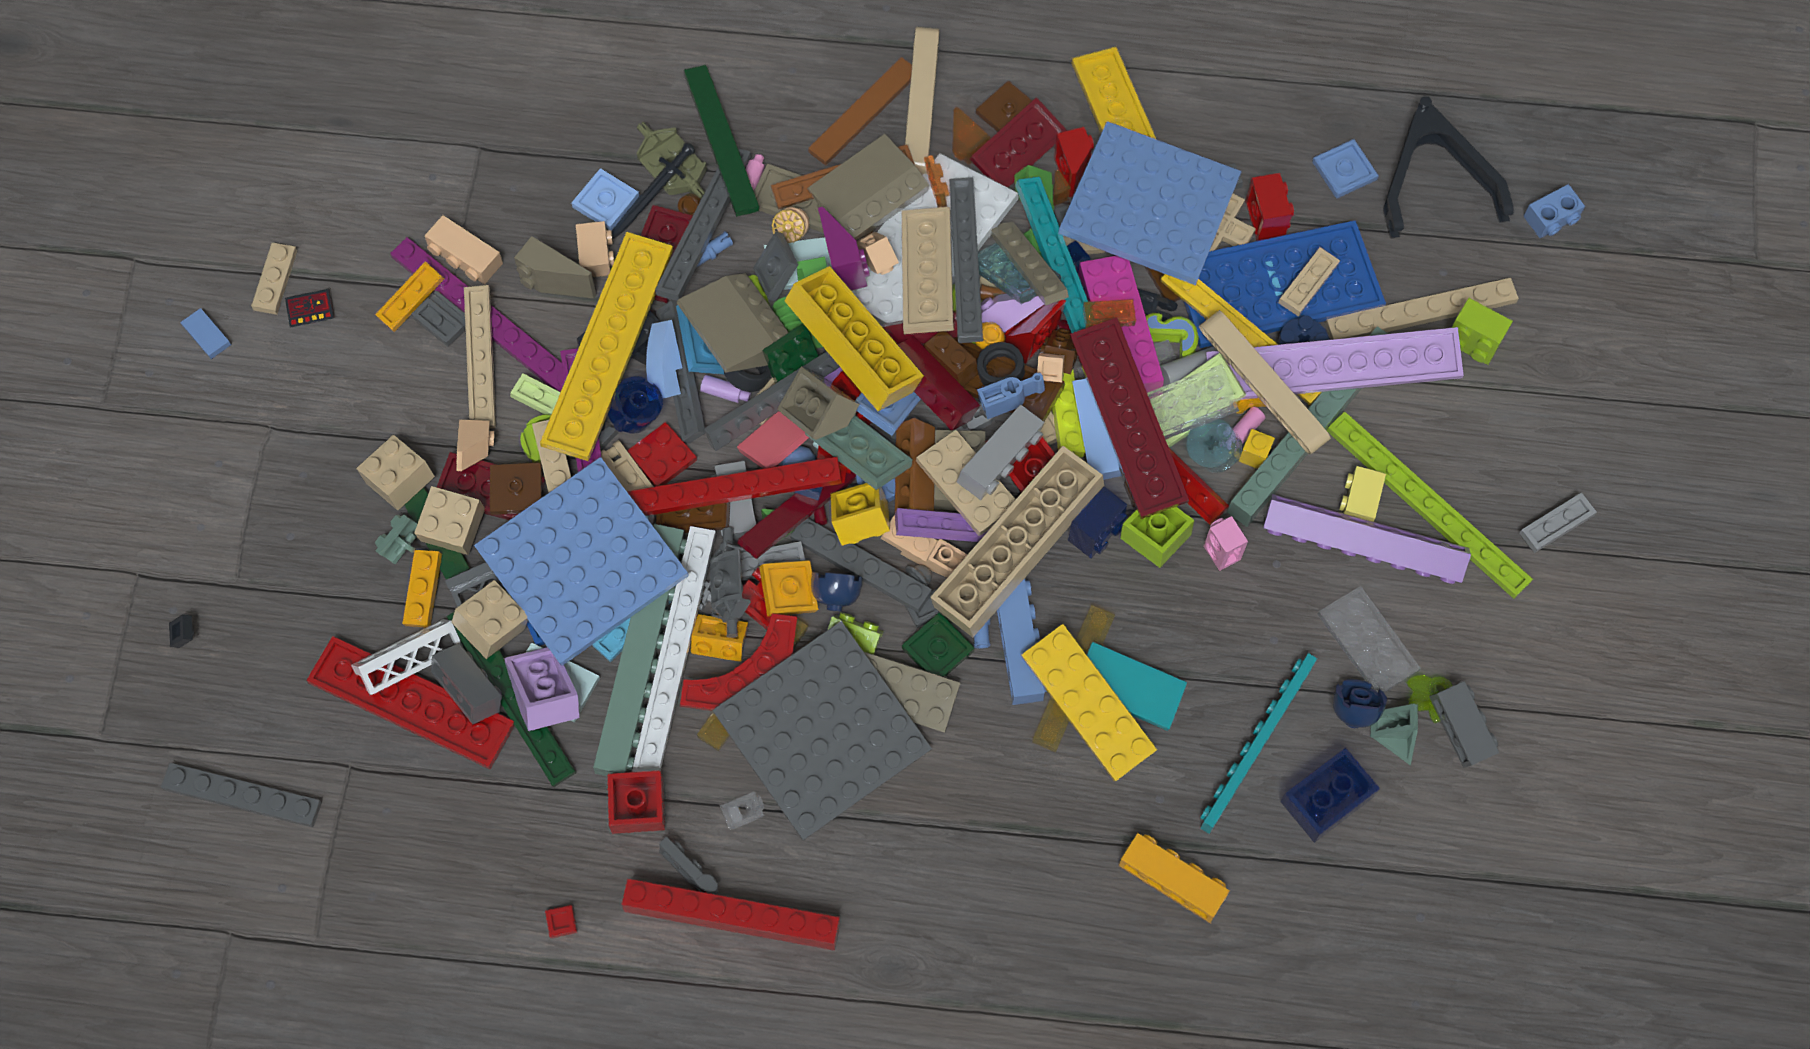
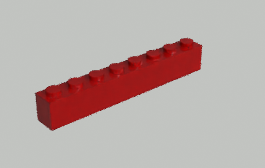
[622,879,840,951]

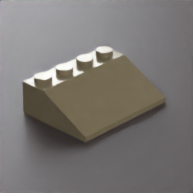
[807,134,929,241]
[677,273,789,373]

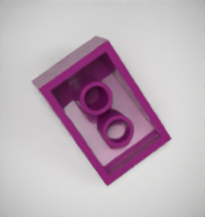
[818,206,870,291]

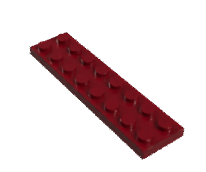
[1070,318,1189,519]

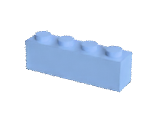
[1072,379,1122,480]

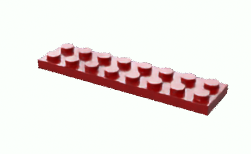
[306,636,515,769]

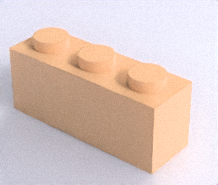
[425,215,503,285]

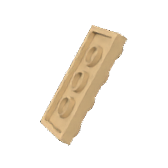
[916,430,1016,536]

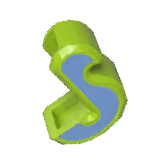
[1146,313,1198,358]

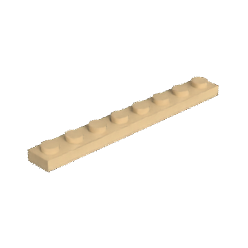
[1325,278,1519,340]

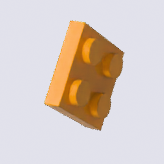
[759,561,818,616]

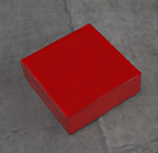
[545,905,577,939]

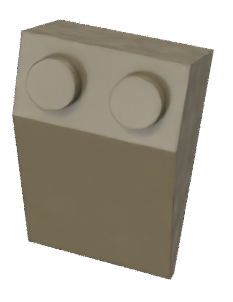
[514,236,596,299]

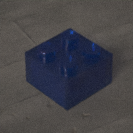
[1068,486,1128,559]

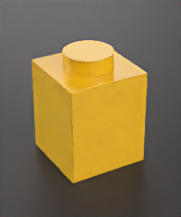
[1239,429,1275,469]

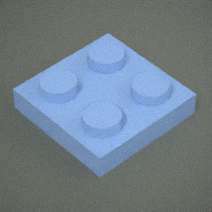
[572,168,640,231]

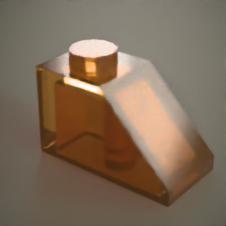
[952,107,990,165]

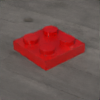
[627,422,697,487]

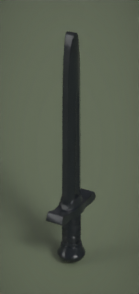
[611,143,695,239]

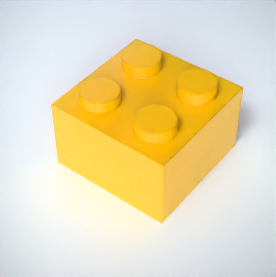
[831,483,890,546]

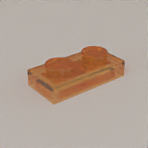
[924,155,949,208]
[1083,299,1136,328]

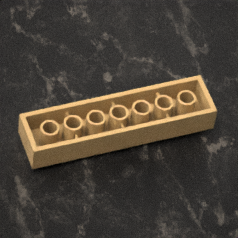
[930,446,1104,637]

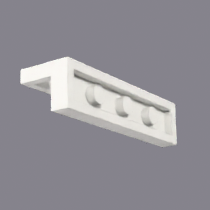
[351,619,464,695]

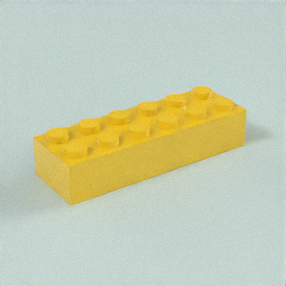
[785,266,924,412]

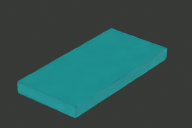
[1086,642,1187,731]

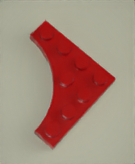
[680,613,797,711]

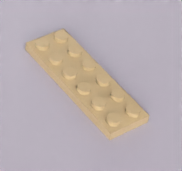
[902,207,954,334]

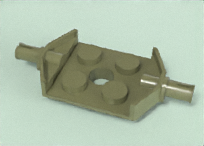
[637,122,707,199]

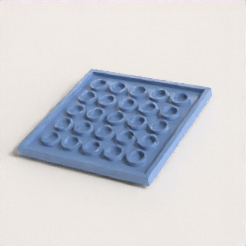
[1058,121,1241,285]
[474,457,689,666]

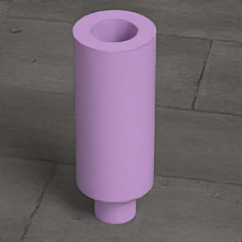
[700,375,751,403]

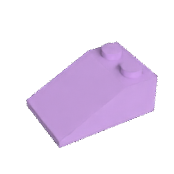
[504,647,579,731]

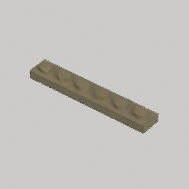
[991,221,1069,306]

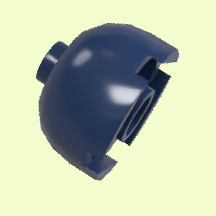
[811,572,863,611]
[1333,679,1387,728]

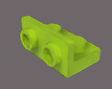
[827,612,884,655]

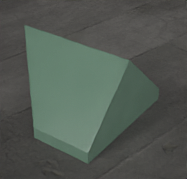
[1371,704,1418,766]

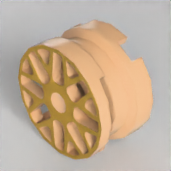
[772,206,810,243]

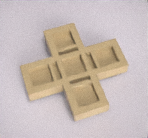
[1210,194,1256,251]

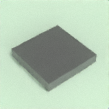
[753,232,798,301]

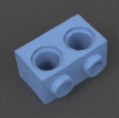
[1523,184,1585,238]

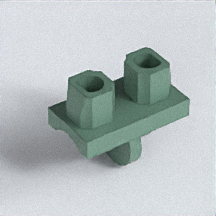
[375,514,417,564]

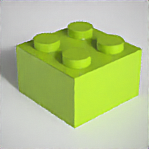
[1452,298,1513,365]
[1120,507,1194,568]

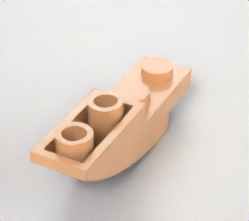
[880,515,967,578]

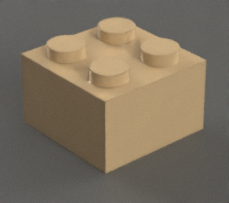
[356,435,435,510]
[414,486,485,555]
[451,580,528,659]

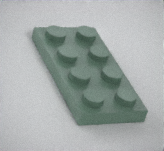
[805,415,912,490]

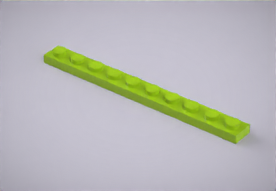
[1327,412,1533,599]

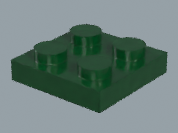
[762,324,818,384]
[902,612,975,678]

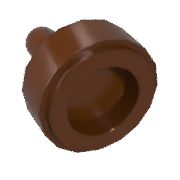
[678,193,701,216]

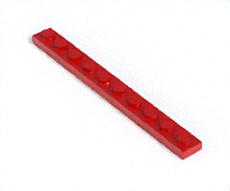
[627,457,842,516]

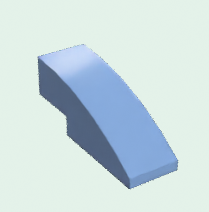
[646,320,682,401]

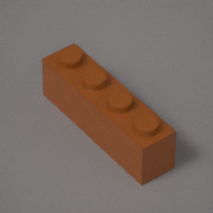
[895,418,935,512]

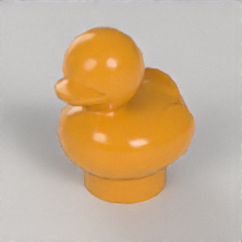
[975,322,1005,349]

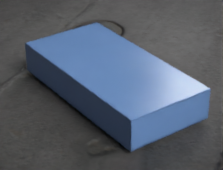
[181,308,231,359]

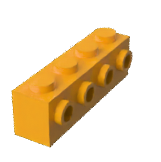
[1119,833,1230,923]

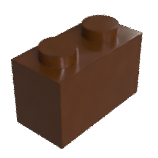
[925,331,978,387]

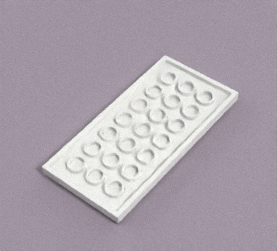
[852,154,1019,324]

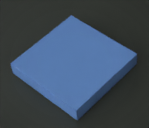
[1312,139,1378,199]

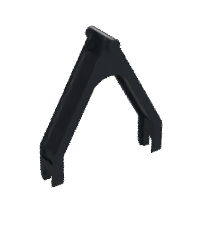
[1383,96,1514,238]

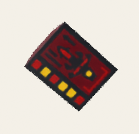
[285,289,334,328]

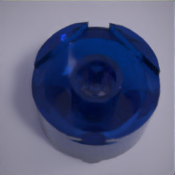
[608,376,663,434]

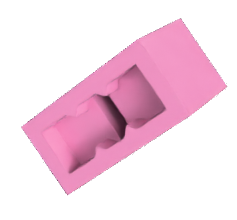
[1204,516,1248,571]

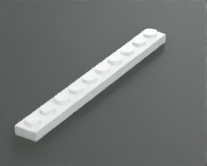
[632,526,716,772]

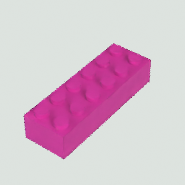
[1078,256,1164,397]

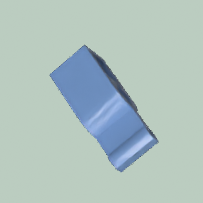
[977,373,1045,419]

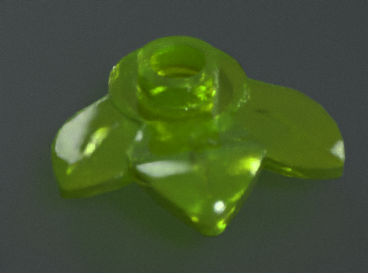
[1407,675,1452,723]

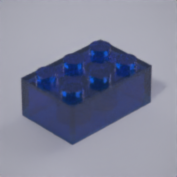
[1280,748,1380,843]

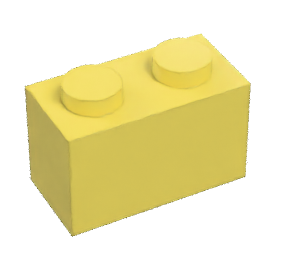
[1339,466,1386,522]

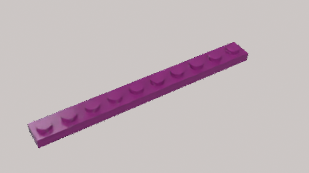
[390,237,565,392]

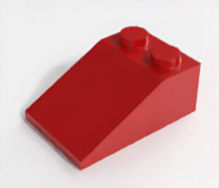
[1004,299,1066,364]

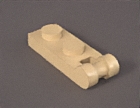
[601,440,653,491]

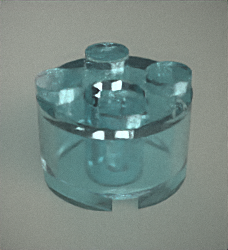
[1187,418,1242,473]

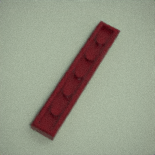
[738,471,856,559]

